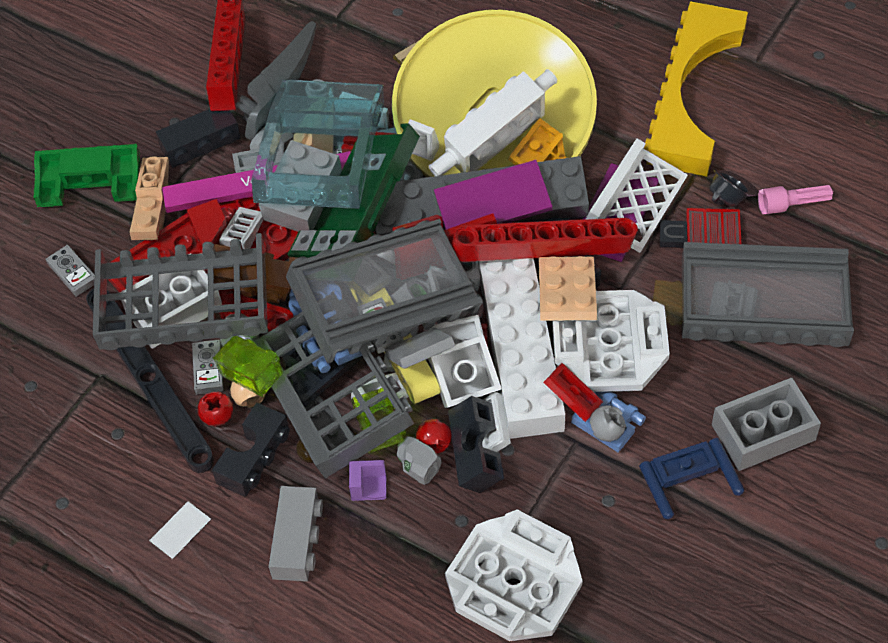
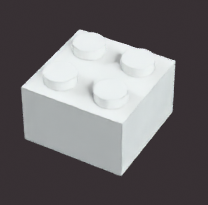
[428,335,502,408]

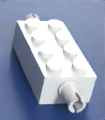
[428,69,557,176]

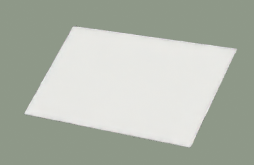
[149,502,211,559]

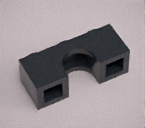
[448,396,504,493]
[212,402,290,497]

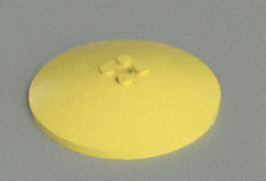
[392,10,597,177]

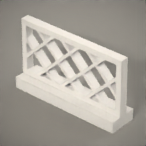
[586,139,688,253]

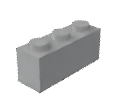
[269,486,323,582]

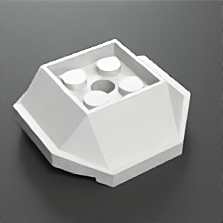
[552,290,670,392]
[445,510,582,641]

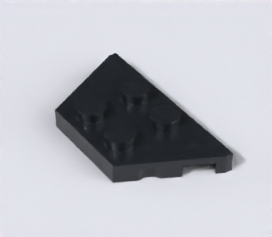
[282,341,375,407]

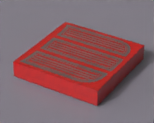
[686,208,741,244]

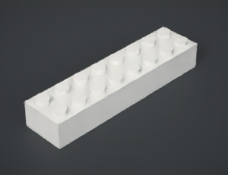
[478,258,565,439]

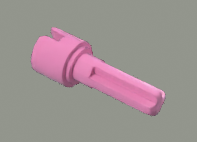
[758,185,833,214]

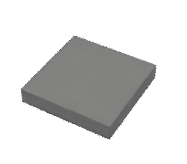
[384,327,455,369]

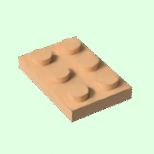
[539,256,597,321]

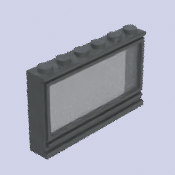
[286,219,483,363]
[682,242,854,347]

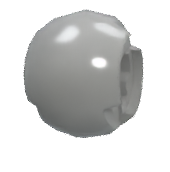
[590,405,626,442]

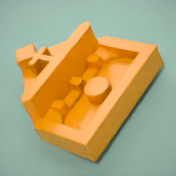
[508,118,566,165]

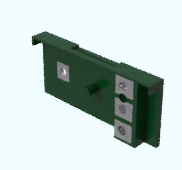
[287,123,420,282]

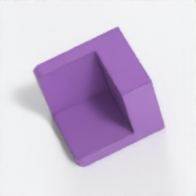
[349,460,386,501]

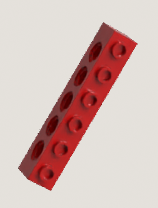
[206,0,245,111]

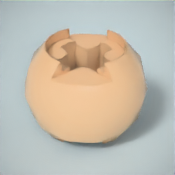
[230,373,266,408]

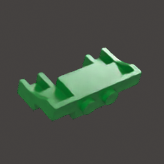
[33,144,140,207]

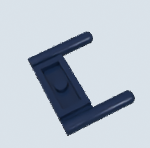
[639,438,744,520]

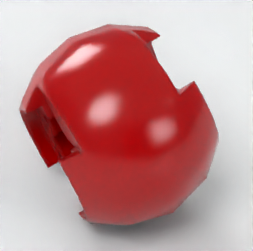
[198,391,233,427]
[416,419,452,453]

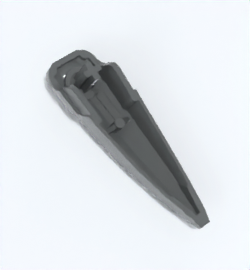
[236,21,316,141]

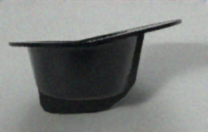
[709,169,758,207]

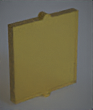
[653,280,700,325]

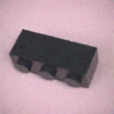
[156,109,241,168]

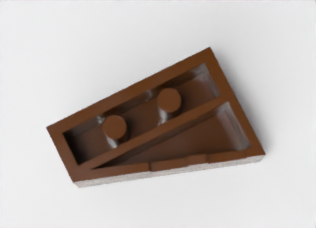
[207,244,297,304]

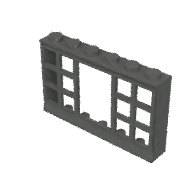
[93,233,268,350]
[248,292,414,479]

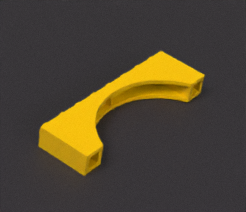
[644,1,748,176]

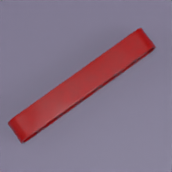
[452,218,638,262]

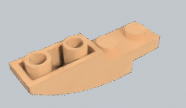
[130,157,169,240]

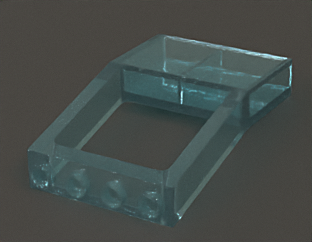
[251,80,384,209]

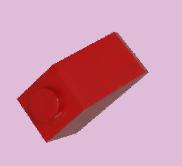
[186,199,231,250]

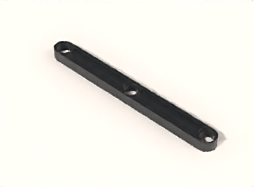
[86,289,214,473]

